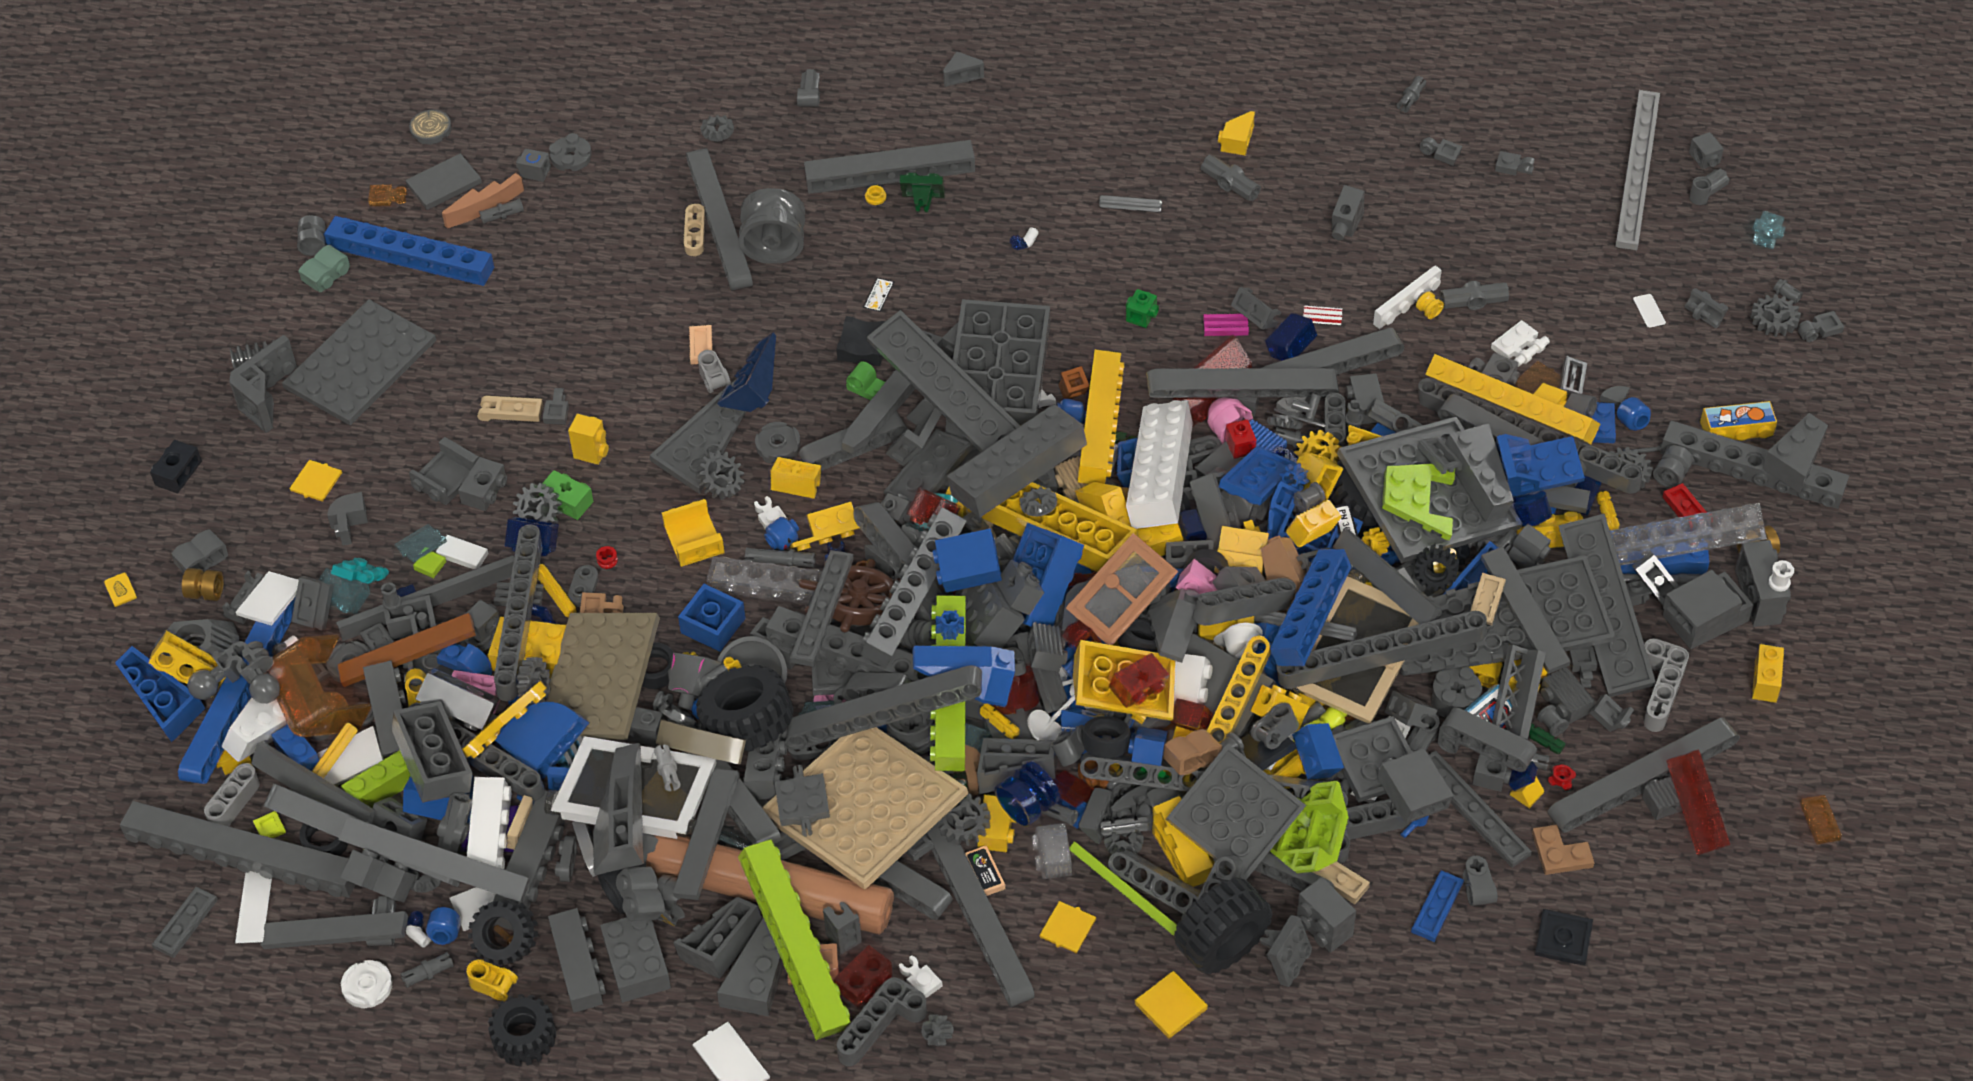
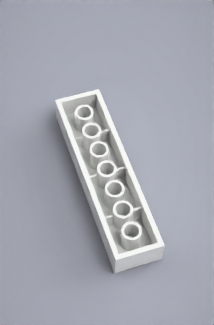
[1126,400,1193,529]

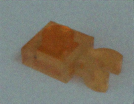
[368,185,407,206]

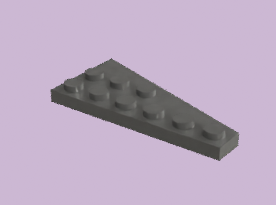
[649,378,746,494]

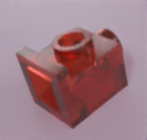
[1062,620,1103,652]

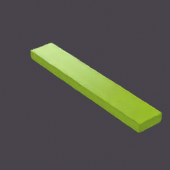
[1070,841,1177,936]

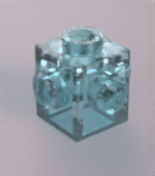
[1752,211,1786,249]

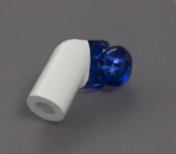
[1010,228,1038,250]
[406,911,431,948]

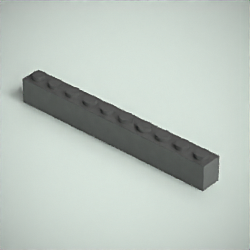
[120,801,356,898]

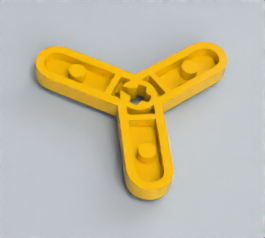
[462,680,547,759]

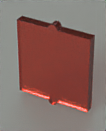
[1043,771,1094,808]

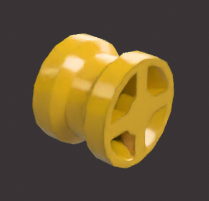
[1416,291,1444,319]

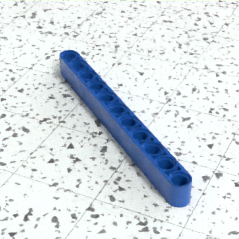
[178,596,296,784]

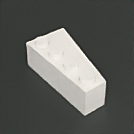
[467,777,512,869]

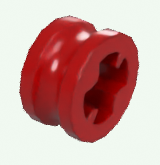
[596,546,618,569]

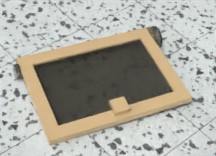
[1285,568,1419,724]

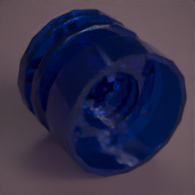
[995,761,1061,828]

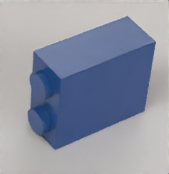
[933,528,1002,593]

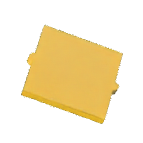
[289,460,342,502]
[1040,901,1096,953]

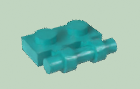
[331,558,389,584]

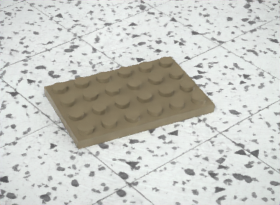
[545,613,660,740]

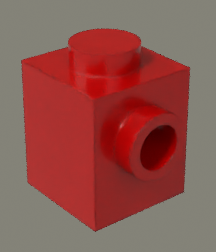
[1225,419,1257,459]

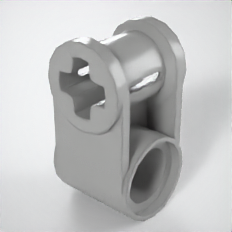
[698,350,731,393]

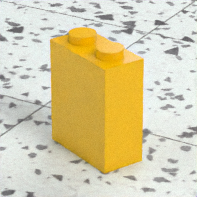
[1075,482,1131,527]

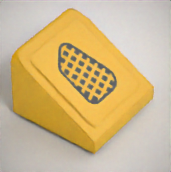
[104,572,137,607]

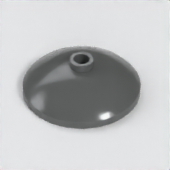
[717,636,787,683]

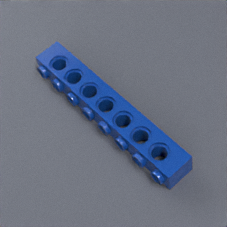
[324,216,495,286]

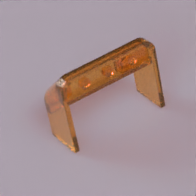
[265,635,372,737]

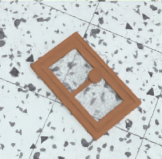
[1066,533,1178,645]

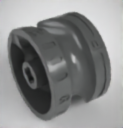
[739,188,805,263]

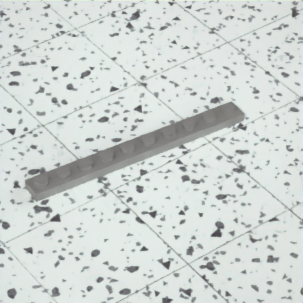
[1615,90,1660,250]

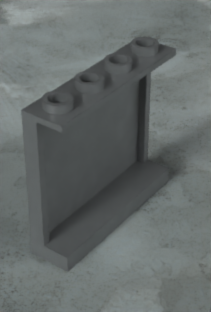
[1172,634,1278,742]

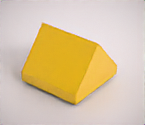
[1510,776,1544,809]

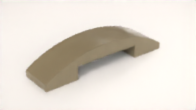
[656,720,746,764]

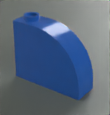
[495,702,589,779]

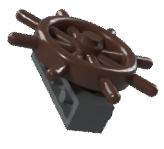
[798,559,904,638]

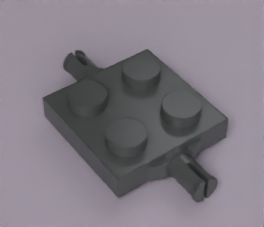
[775,765,830,837]

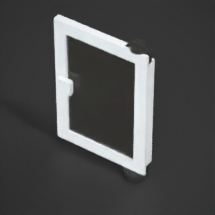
[544,736,717,839]

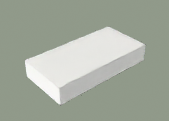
[436,535,489,570]

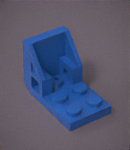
[1496,434,1585,496]

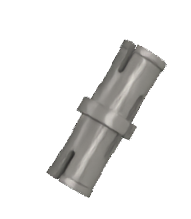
[654,744,681,791]

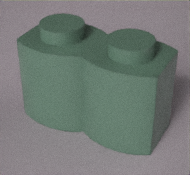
[299,245,350,293]

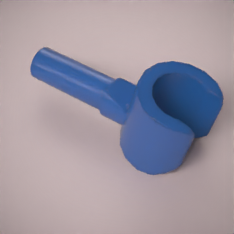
[1401,816,1429,838]

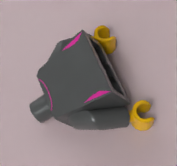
[667,651,742,710]

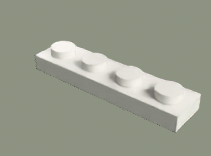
[1373,266,1441,329]

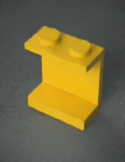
[662,499,725,567]

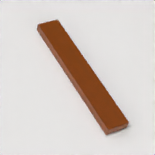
[337,613,476,687]

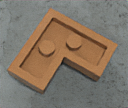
[1532,825,1594,875]

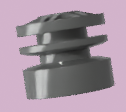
[886,711,935,755]

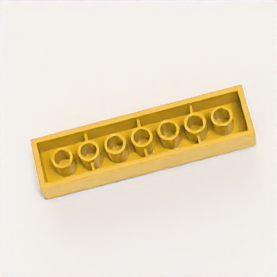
[967,482,1138,572]

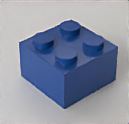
[678,584,746,652]

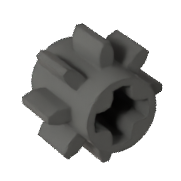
[922,1014,953,1046]

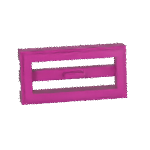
[1204,314,1249,336]

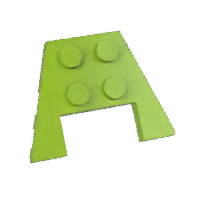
[1382,464,1455,540]

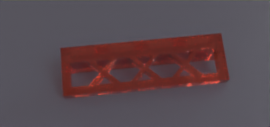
[1666,749,1730,855]

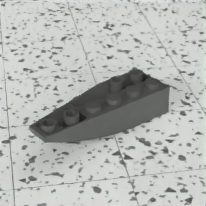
[593,743,643,875]

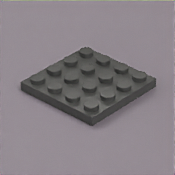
[1166,743,1306,880]

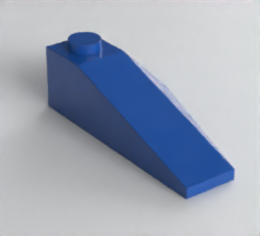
[913,646,1015,707]

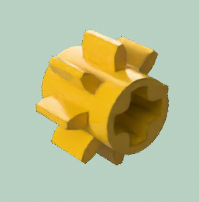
[1361,527,1390,556]

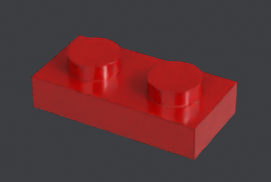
[1662,483,1709,529]

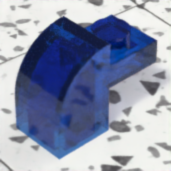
[1513,491,1552,526]

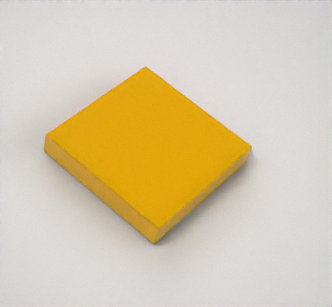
[1135,971,1208,1039]

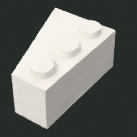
[221,697,296,762]

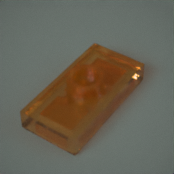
[1800,795,1842,844]

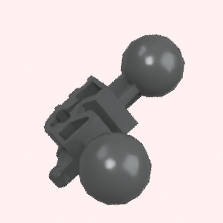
[187,641,281,704]

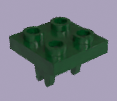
[900,173,945,213]

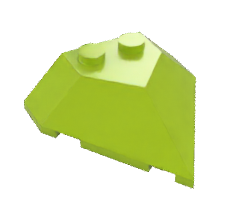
[1270,781,1349,873]

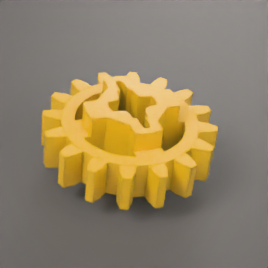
[1294,430,1341,464]

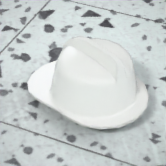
[1214,623,1263,659]

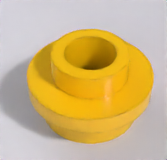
[865,185,886,205]

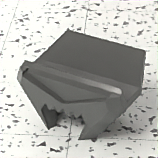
[155,619,239,668]

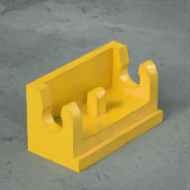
[771,457,821,499]

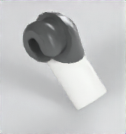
[272,636,300,659]

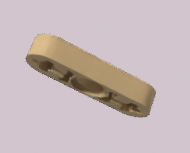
[684,204,705,256]

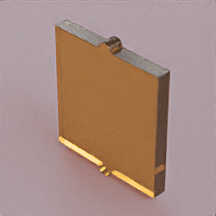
[1513,361,1561,394]

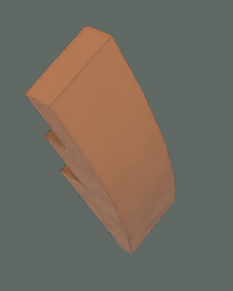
[442,173,524,228]

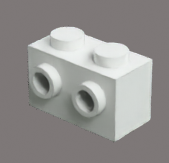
[1174,654,1213,709]

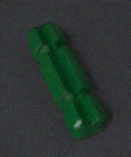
[1529,723,1565,754]

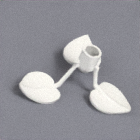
[1027,668,1110,740]

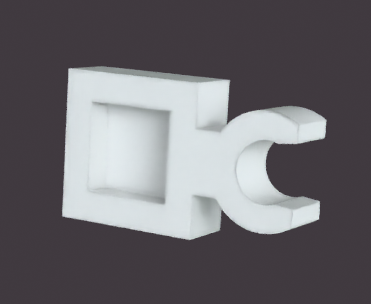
[754,496,787,530]
[899,955,942,998]

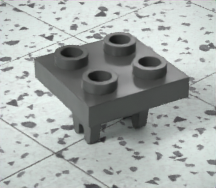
[1260,915,1312,987]

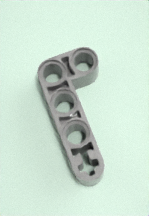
[1644,639,1689,732]

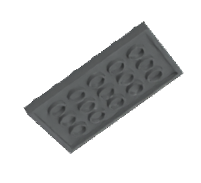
[282,299,437,426]

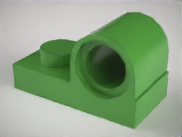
[846,362,885,400]

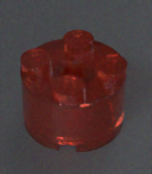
[992,666,1039,715]

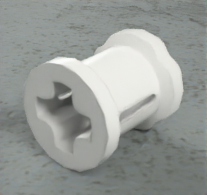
[1769,560,1794,592]

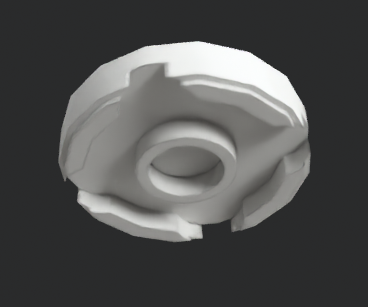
[341,960,392,1008]

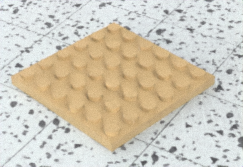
[762,727,968,890]

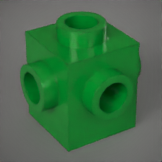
[1126,289,1159,328]

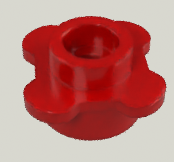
[1548,765,1576,790]

